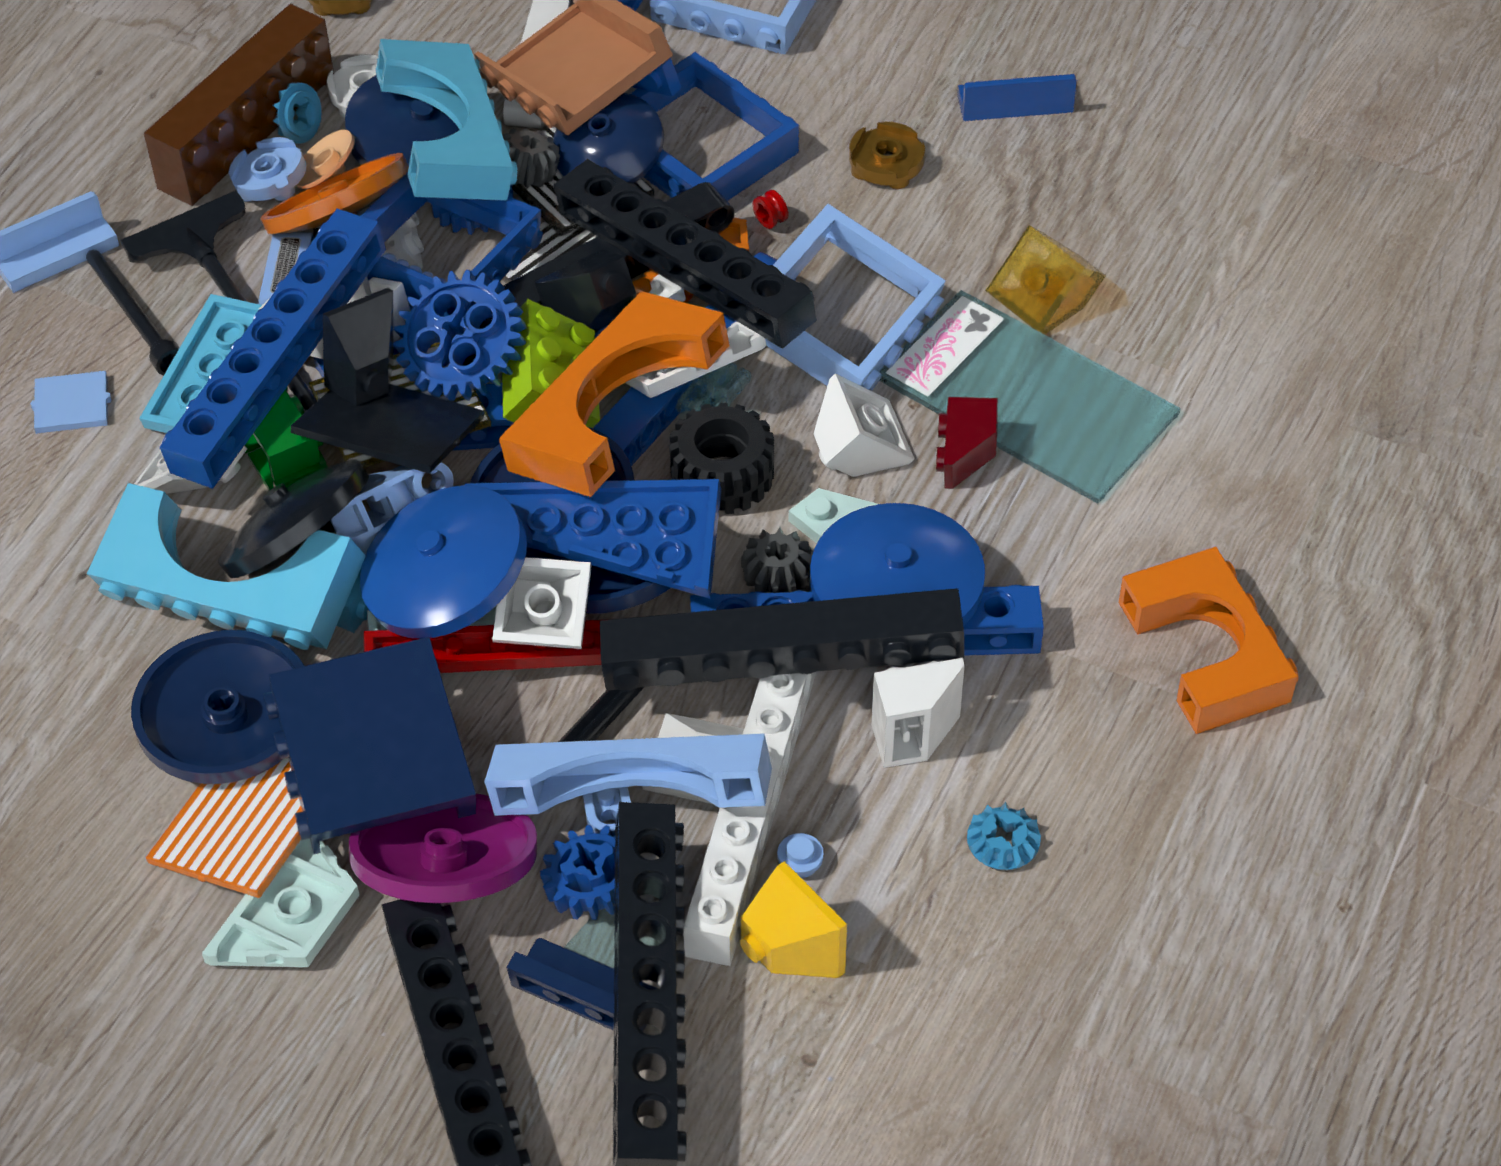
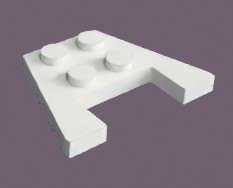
[625,274,767,398]

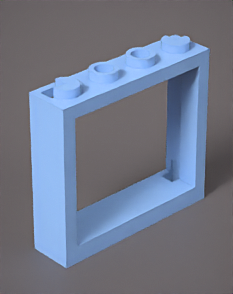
[650,0,816,55]
[734,204,946,390]

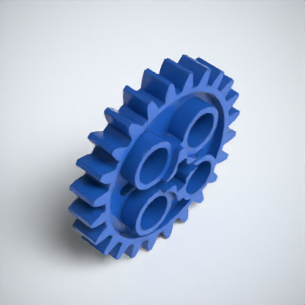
[393,270,527,402]

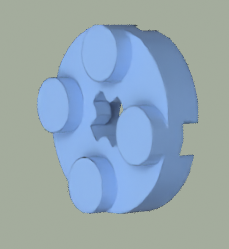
[229,137,307,202]

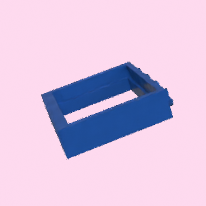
[599,52,799,201]
[361,172,543,317]

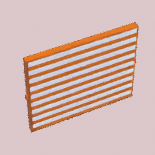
[146,758,302,898]

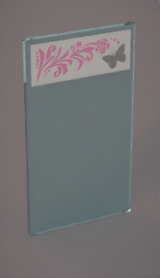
[879,290,1181,504]

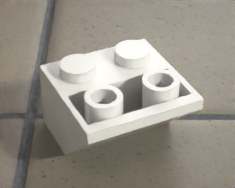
[872,658,965,768]

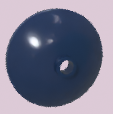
[553,93,664,183]

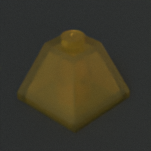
[985,225,1106,335]

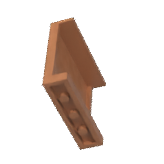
[474,0,673,135]

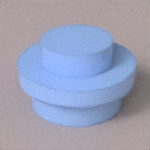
[777,833,823,878]

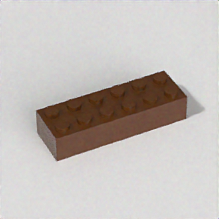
[144,3,334,206]

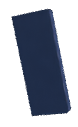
[506,938,659,1031]

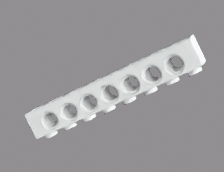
[684,672,816,966]

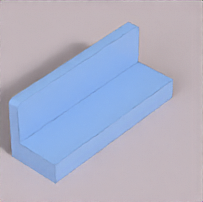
[0,191,119,293]

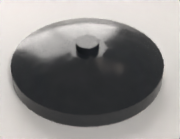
[218,459,369,578]

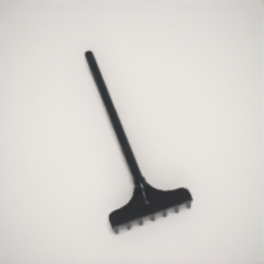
[120,190,317,411]

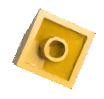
[740,861,847,978]

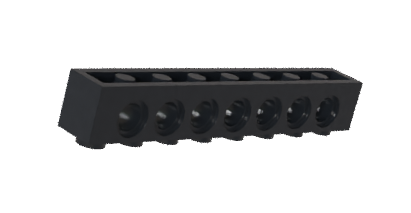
[553,159,817,349]
[613,802,687,1166]
[381,899,532,1166]

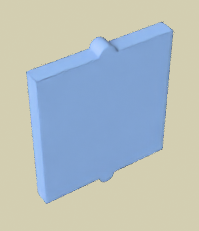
[30,371,112,434]

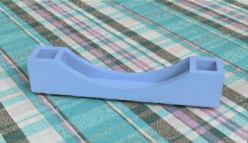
[485,734,772,816]

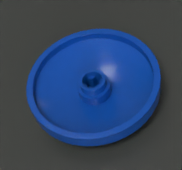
[360,485,527,638]
[810,503,985,626]

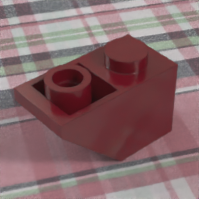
[936,397,998,489]

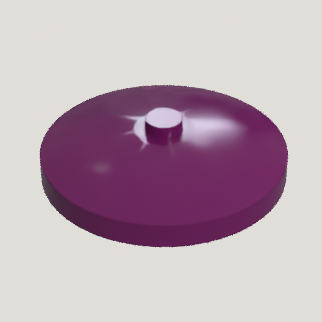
[349,793,537,903]

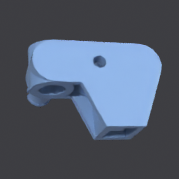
[330,462,454,555]

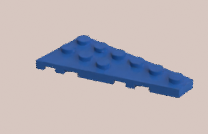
[465,479,721,599]

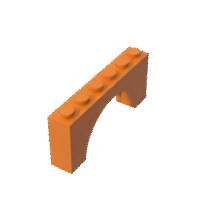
[499,291,730,497]

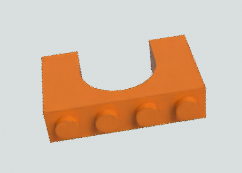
[1118,547,1299,734]

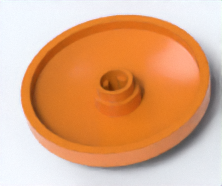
[260,153,409,234]

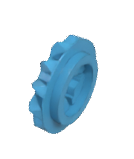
[272,83,322,144]
[967,802,1041,870]

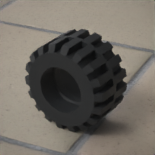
[669,403,774,514]

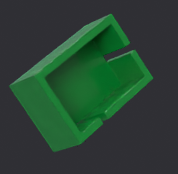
[244,387,327,491]

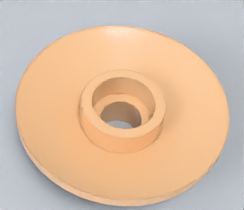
[296,130,355,189]

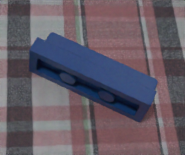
[957,74,1077,121]

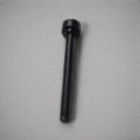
[86,250,180,376]

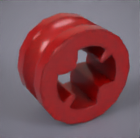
[752,189,789,229]

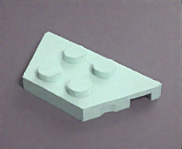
[202,838,360,967]

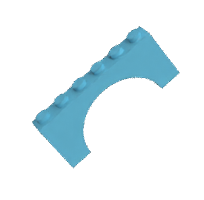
[376,39,517,201]
[87,483,366,650]

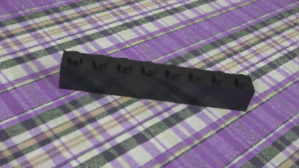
[600,588,965,690]

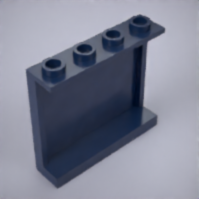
[263,637,476,855]

